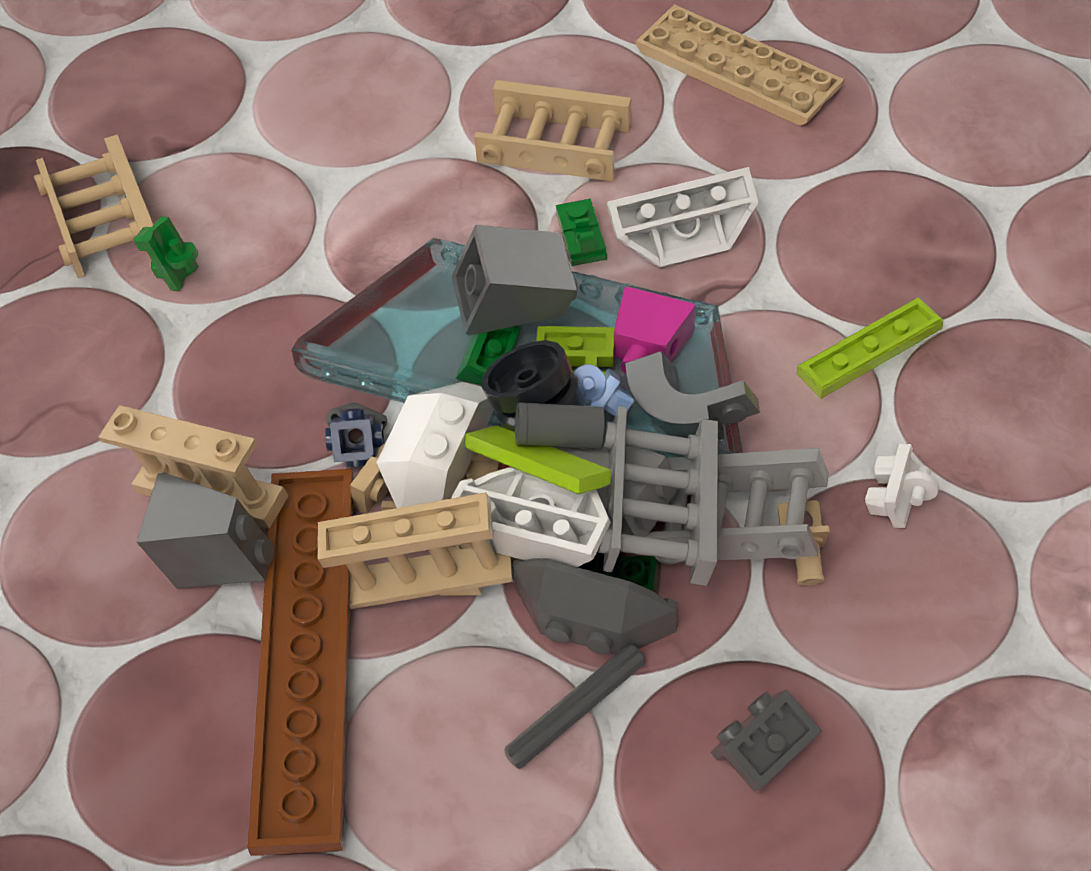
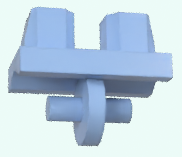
[573,364,634,416]

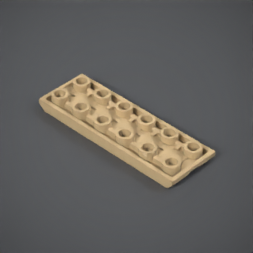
[636,4,845,126]

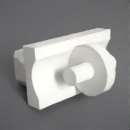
[865,444,939,528]

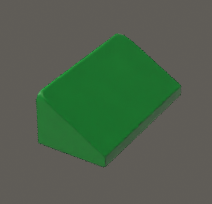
[455,326,521,385]

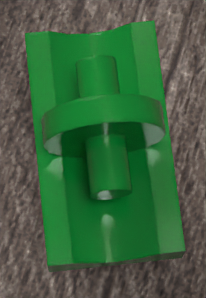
[134,217,199,291]

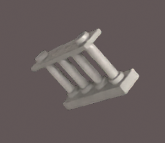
[597,406,718,586]
[646,448,829,564]

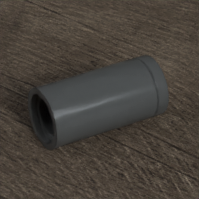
[515,402,604,449]

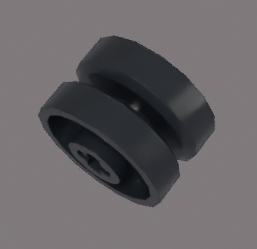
[481,340,586,432]

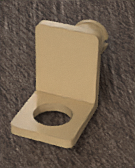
[777,500,830,586]

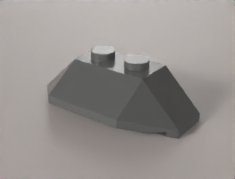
[512,559,678,655]

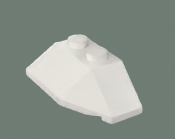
[606,167,758,268]
[376,382,494,508]
[451,467,611,567]

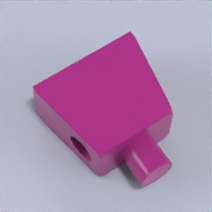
[614,286,695,374]

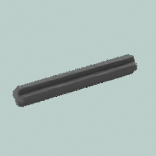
[504,644,644,768]

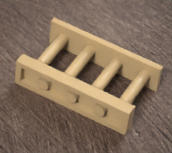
[474,80,632,181]
[34,134,153,278]
[98,405,288,529]
[318,492,514,609]

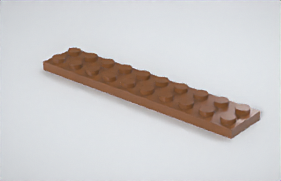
[247,469,354,856]

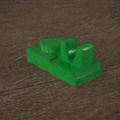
[555,198,607,266]

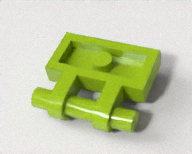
[536,326,615,374]

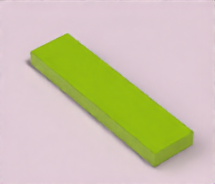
[797,297,944,399]
[465,425,611,494]

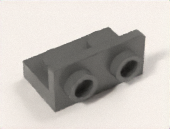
[711,689,822,792]

